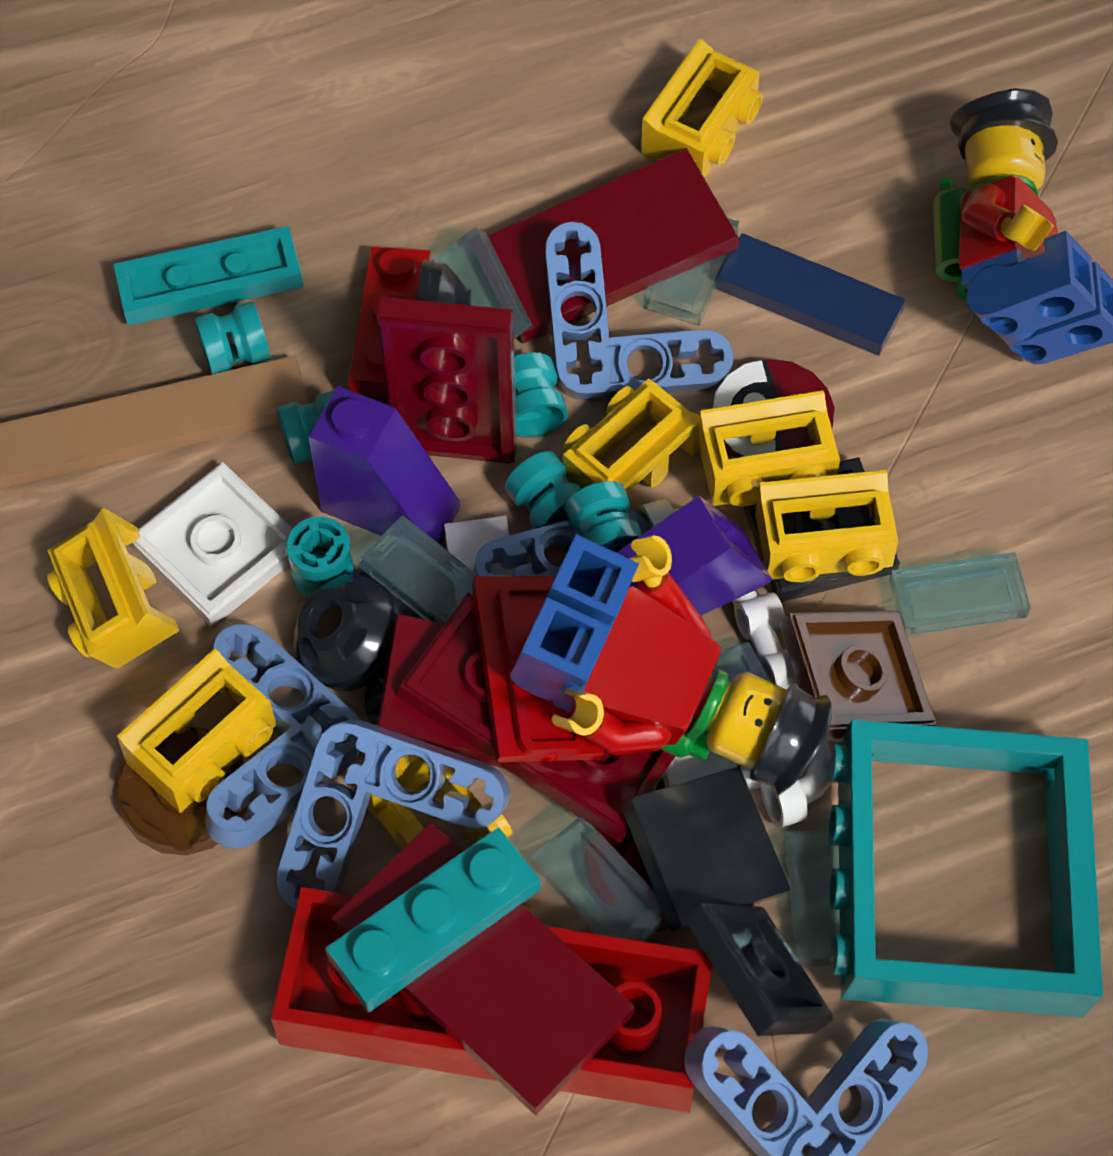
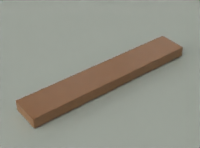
[0,355,309,489]

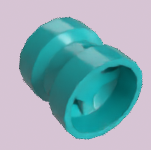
[194,301,271,375]
[514,353,568,438]
[276,390,335,466]
[505,451,582,529]
[565,481,643,552]
[287,517,354,598]

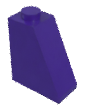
[308,386,460,557]
[616,496,773,615]

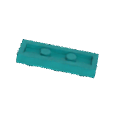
[113,226,304,326]
[325,827,541,1013]

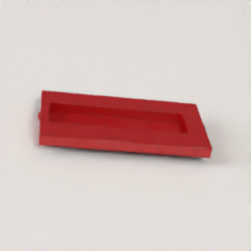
[471,575,603,762]

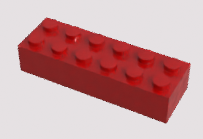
[271,887,712,1113]

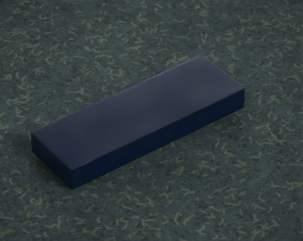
[716,233,906,356]

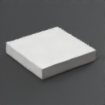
[129,462,293,628]

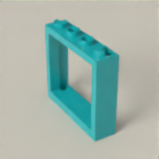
[828,720,1104,1017]

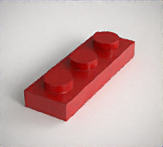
[349,246,431,399]

